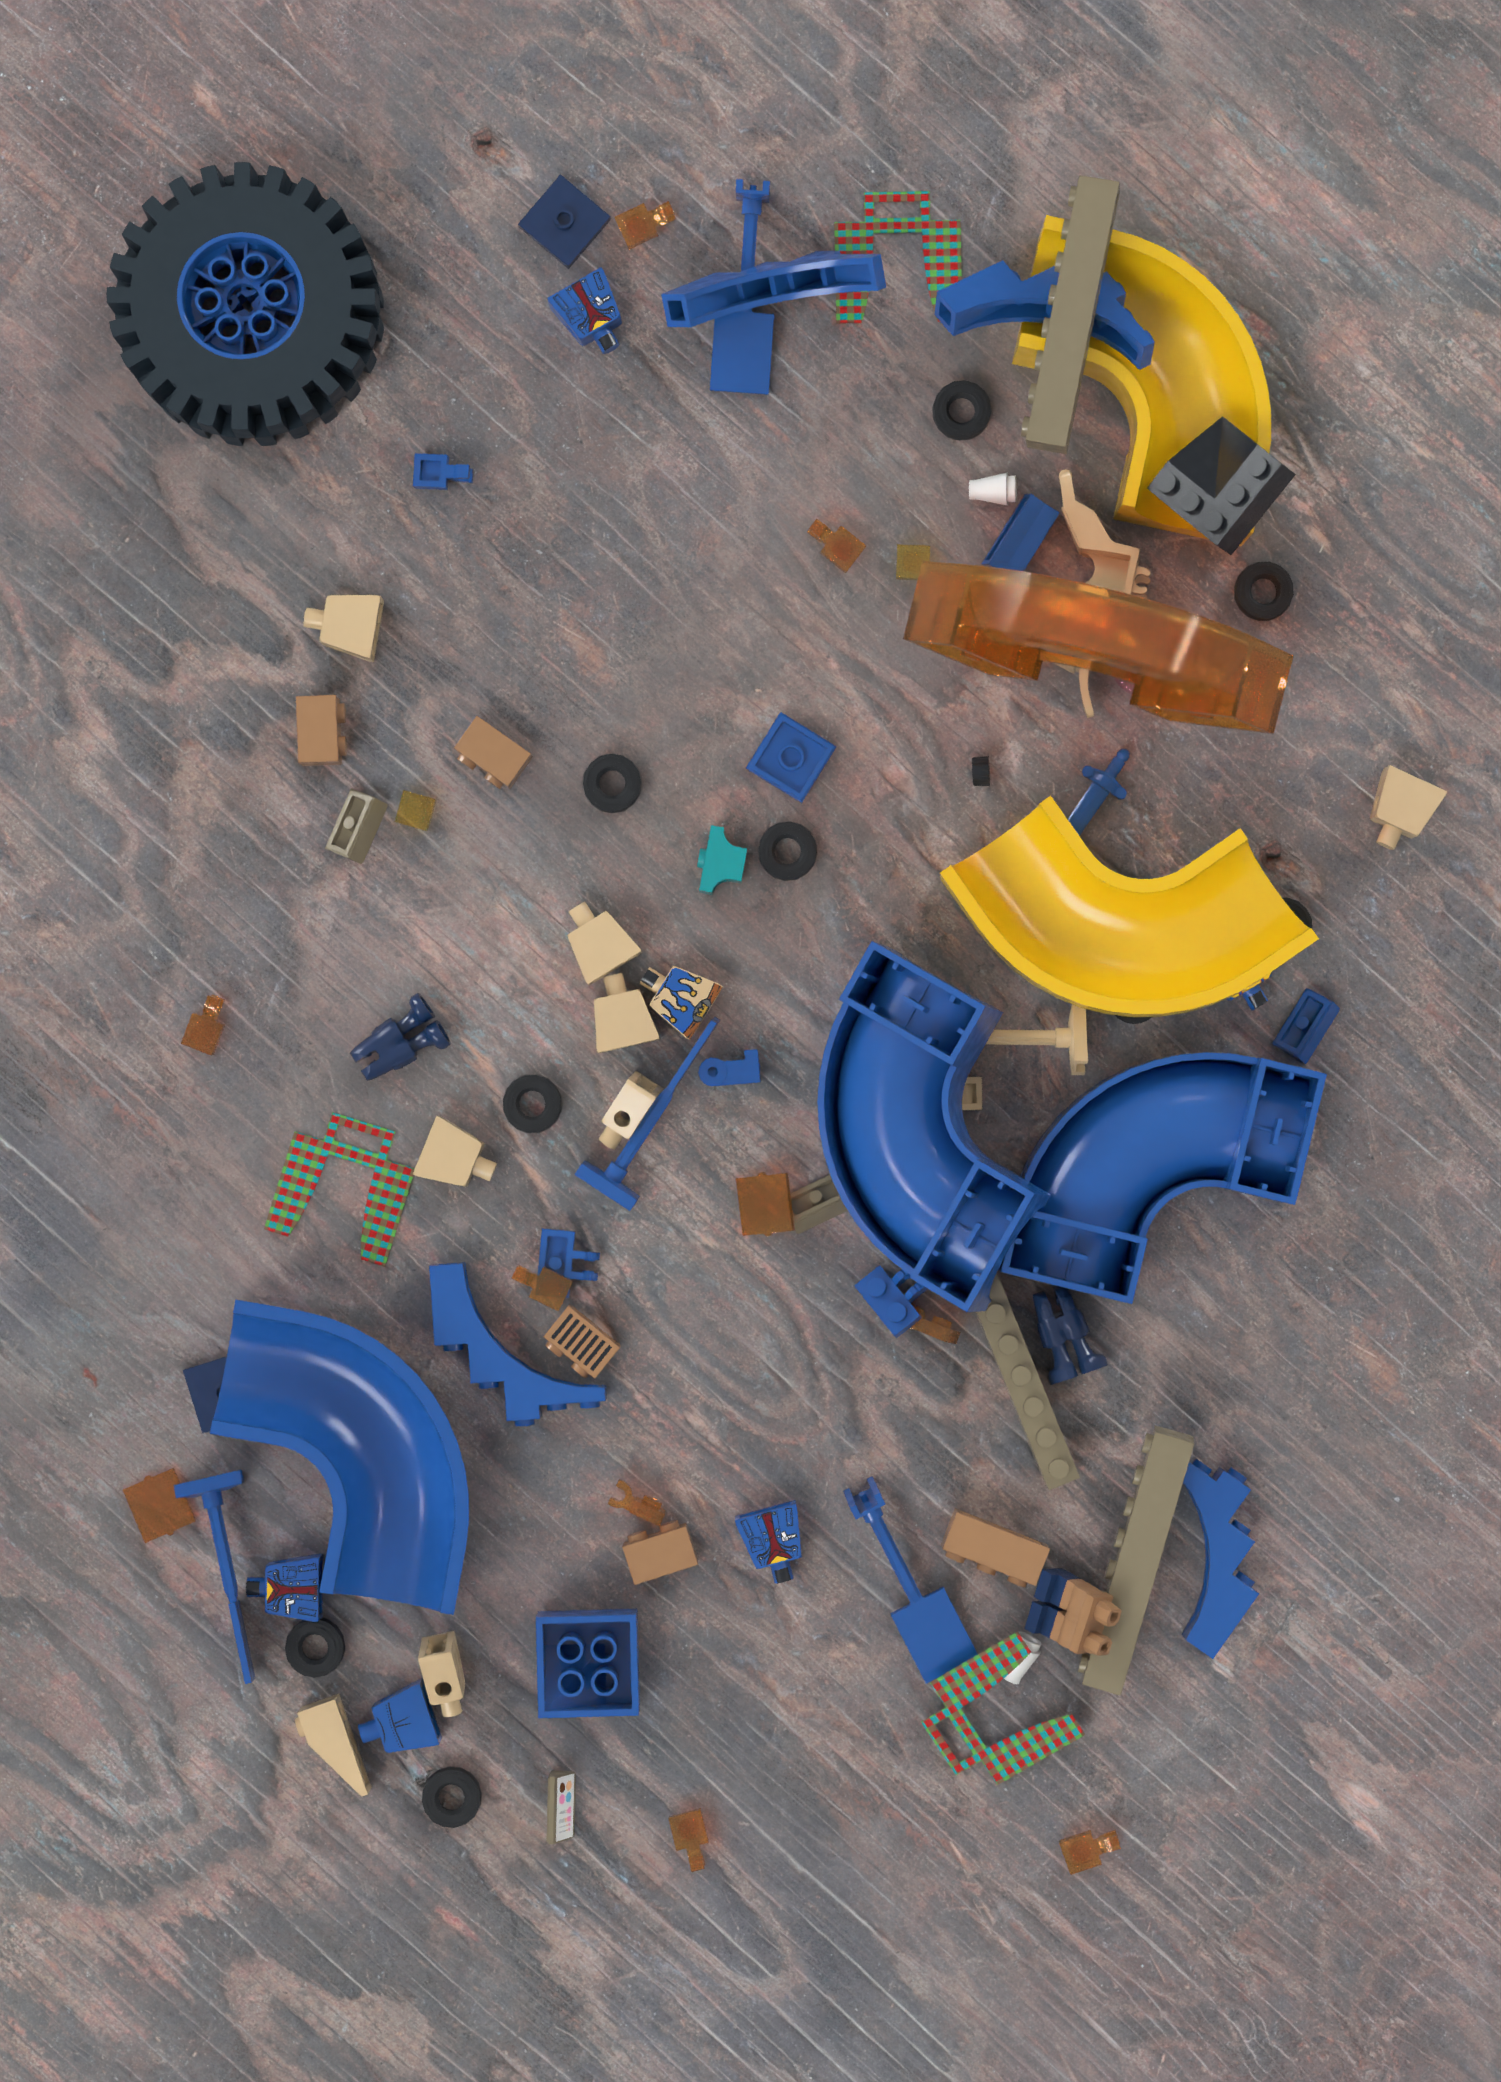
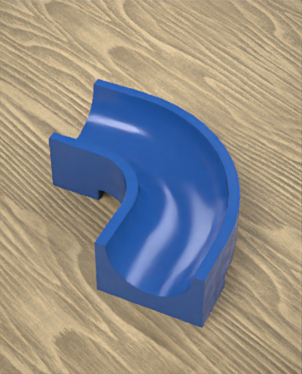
[817,941,1051,1312]
[998,1052,1327,1304]
[210,1300,469,1615]

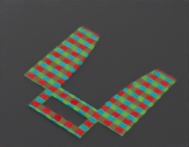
[834,191,962,324]
[264,1112,415,1267]
[921,1631,1085,1785]

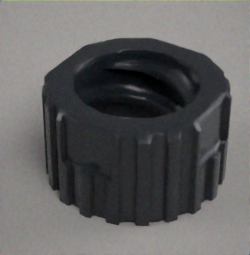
[972,756,990,786]

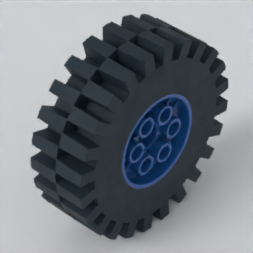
[106,162,384,446]

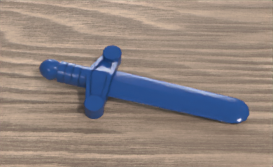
[1068,749,1130,836]

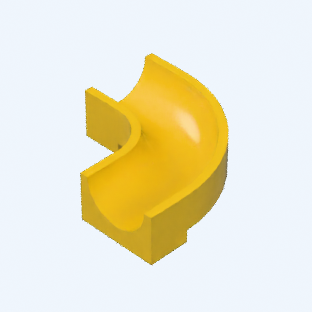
[1012,215,1271,546]
[940,796,1319,1017]

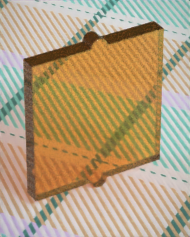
[736,1172,795,1237]
[123,1468,196,1543]

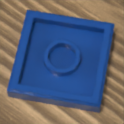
[746,712,837,803]

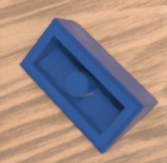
[1272,988,1340,1064]

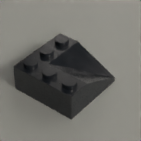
[1147,416,1296,555]

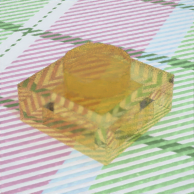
[896,544,930,581]
[394,790,436,832]

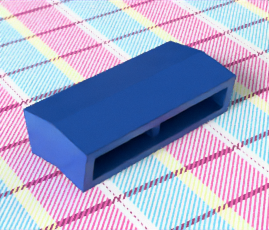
[981,494,1060,586]

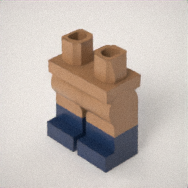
[1024,1568,1122,1656]

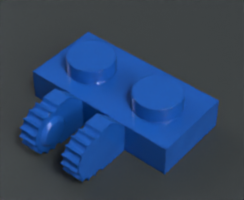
[536,1228,600,1298]
[854,1265,928,1339]

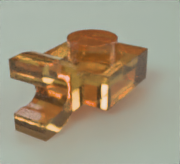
[614,201,676,250]
[807,519,866,573]
[181,994,225,1056]
[512,1265,574,1311]
[908,1303,961,1344]
[608,1479,666,1526]
[668,1808,709,1872]
[1059,1830,1121,1875]

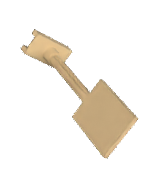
[986,1004,1088,1075]

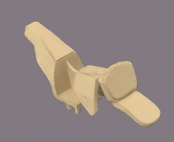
[1043,469,1151,718]

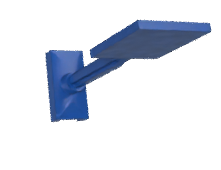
[710,179,774,395]
[574,1017,720,1211]
[173,1470,256,1684]
[843,1476,978,1684]

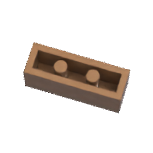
[941,1508,1050,1588]

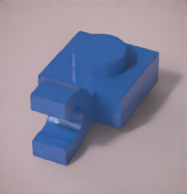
[413,453,473,490]

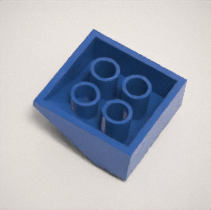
[536,1608,640,1718]

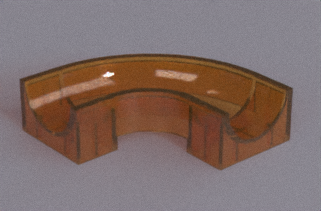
[903,561,1293,734]

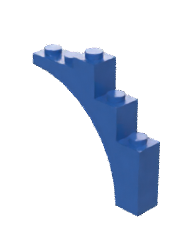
[661,251,886,327]
[934,260,1155,370]
[429,1262,607,1426]
[1181,1459,1259,1659]

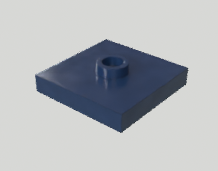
[518,174,611,269]
[183,1356,227,1434]

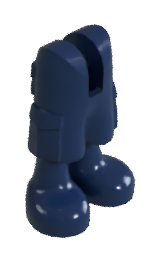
[350,993,451,1081]
[1033,1286,1108,1385]

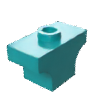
[697,825,747,895]

